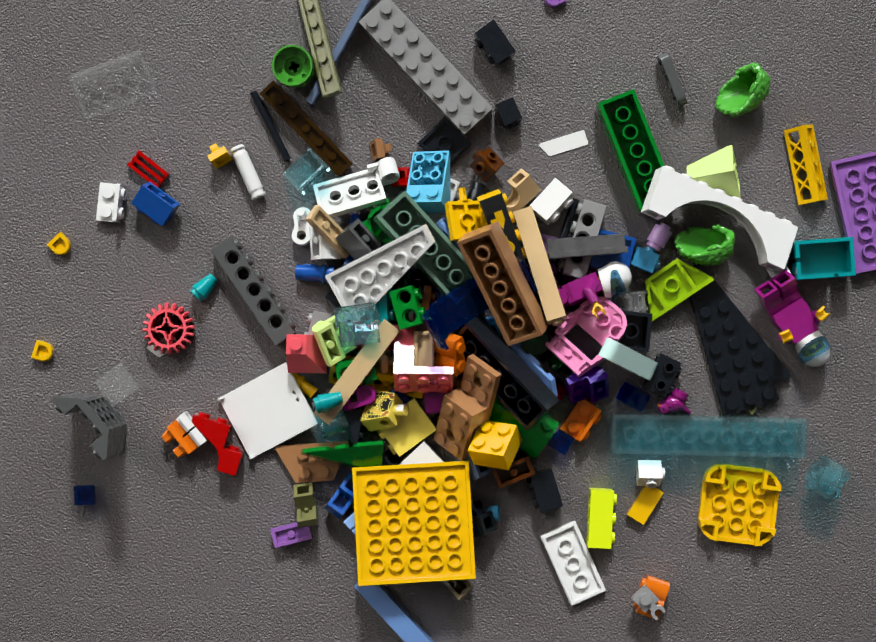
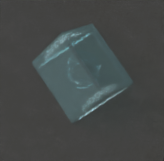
[283,148,331,195]

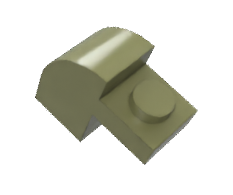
[293,482,319,528]

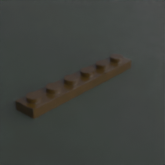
[259,80,353,177]

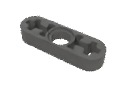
[657,52,687,107]

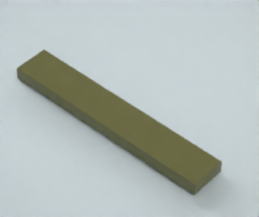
[298,0,343,99]

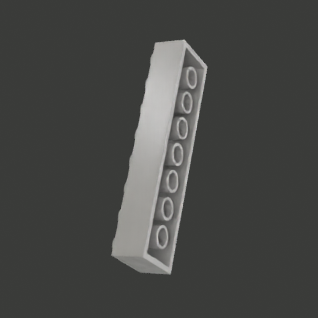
[359,0,493,137]

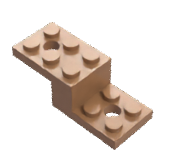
[434,354,502,461]

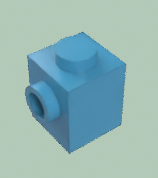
[630,246,660,274]

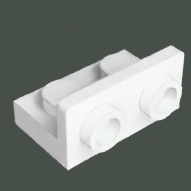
[96,182,127,223]

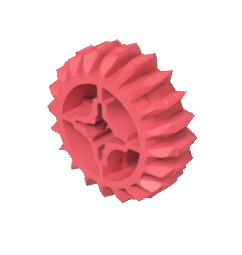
[142,303,195,355]

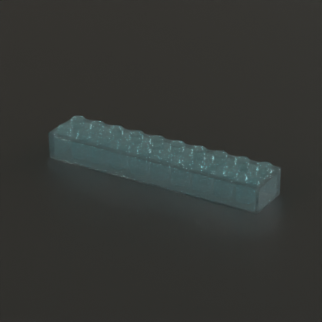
[609,413,806,458]

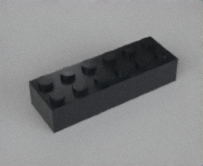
[457,315,560,431]

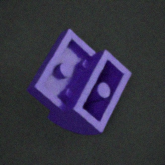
[566,366,609,404]

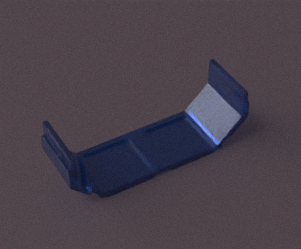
[422,257,538,350]

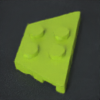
[645,258,714,321]

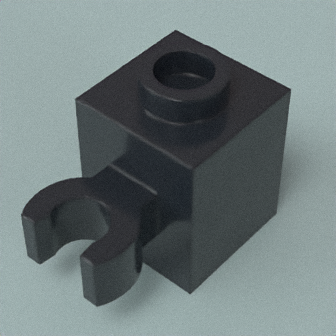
[471,500,497,537]

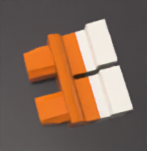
[161,411,208,458]

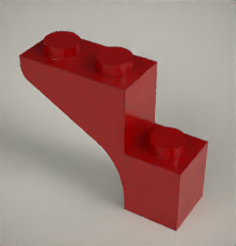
[192,412,244,476]

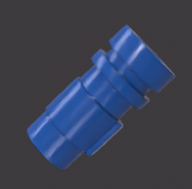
[295,264,336,284]

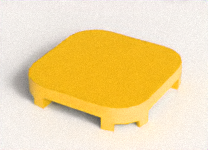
[697,464,781,546]

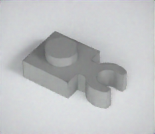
[631,584,666,620]

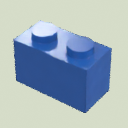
[131,181,180,226]

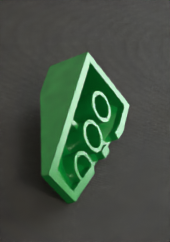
[301,441,383,468]

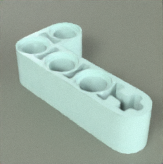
[598,337,658,381]

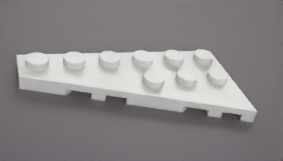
[325,224,435,327]

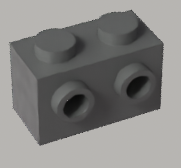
[336,219,383,260]

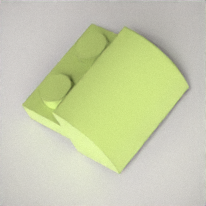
[312,312,357,367]

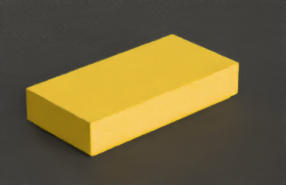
[627,486,664,525]

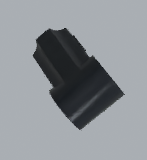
[399,266,424,303]

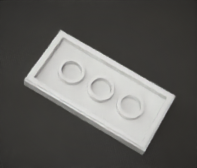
[540,520,606,606]

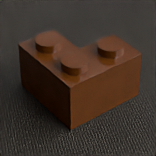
[491,454,535,489]

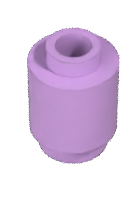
[646,222,672,252]

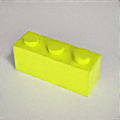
[586,488,617,549]

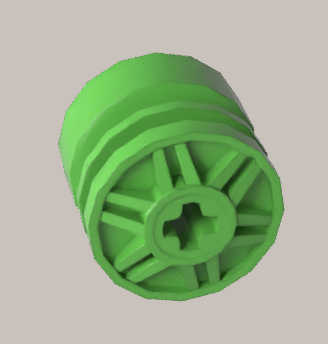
[272,45,316,89]

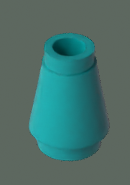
[190,273,218,301]
[313,391,344,414]

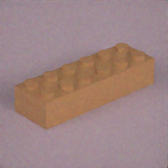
[457,221,549,346]

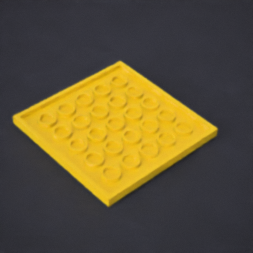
[352,461,476,586]

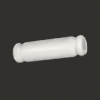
[230,144,266,200]

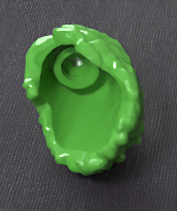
[715,63,771,118]
[674,224,735,266]

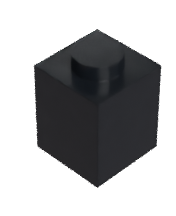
[495,97,522,129]

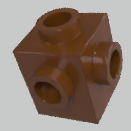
[469,147,505,182]

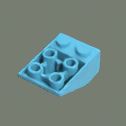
[406,151,451,213]

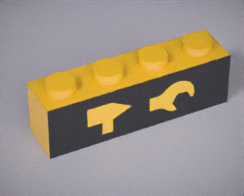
[477,189,527,267]

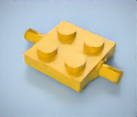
[445,188,486,241]

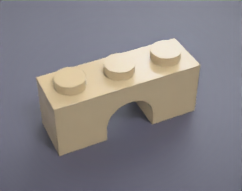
[506,169,541,216]

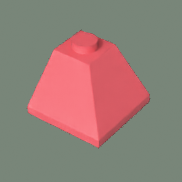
[286,334,327,374]

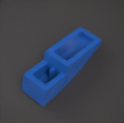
[324,470,354,519]

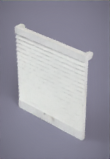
[218,362,318,460]

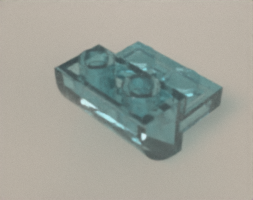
[334,302,381,347]

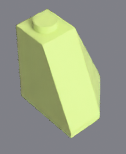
[687,145,741,198]

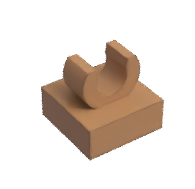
[369,138,392,161]

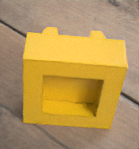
[208,143,233,169]

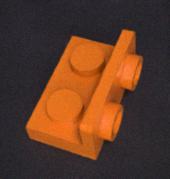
[560,399,602,442]

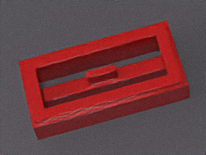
[127,150,170,188]

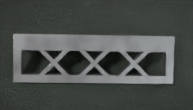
[546,234,628,259]

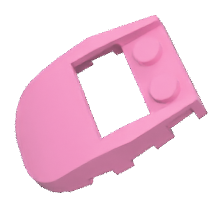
[545,297,627,378]

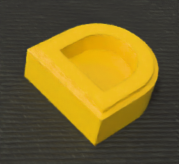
[47,232,71,255]
[31,340,54,361]

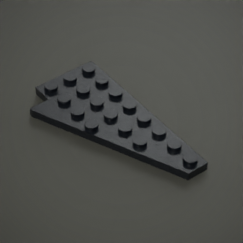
[689,264,791,416]

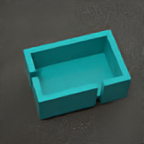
[790,237,856,280]

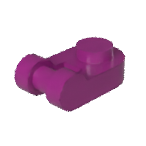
[343,385,376,412]

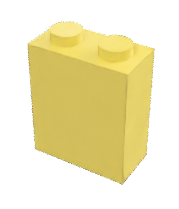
[376,397,437,457]

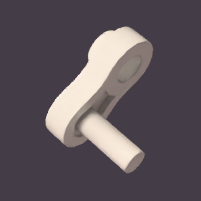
[292,207,311,246]

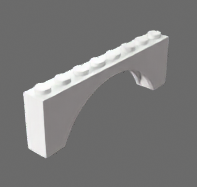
[641,166,798,272]

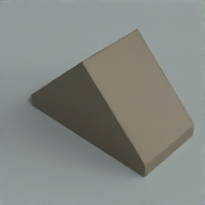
[442,579,474,602]

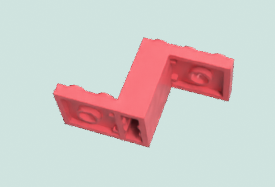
[356,325,453,393]

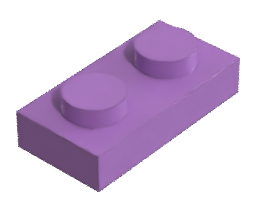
[270,522,313,548]

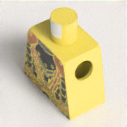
[360,390,409,431]

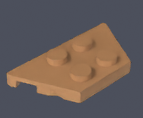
[275,440,349,483]

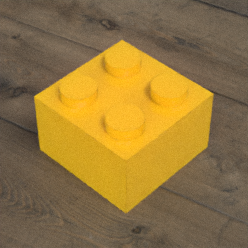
[468,421,522,470]

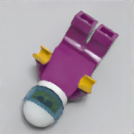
[542,261,632,329]
[754,270,832,367]

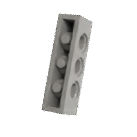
[559,199,606,279]

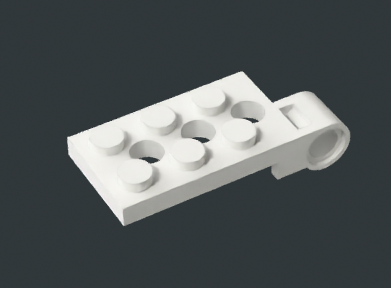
[313,157,400,218]

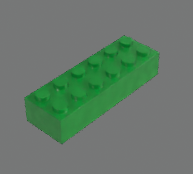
[595,89,665,213]

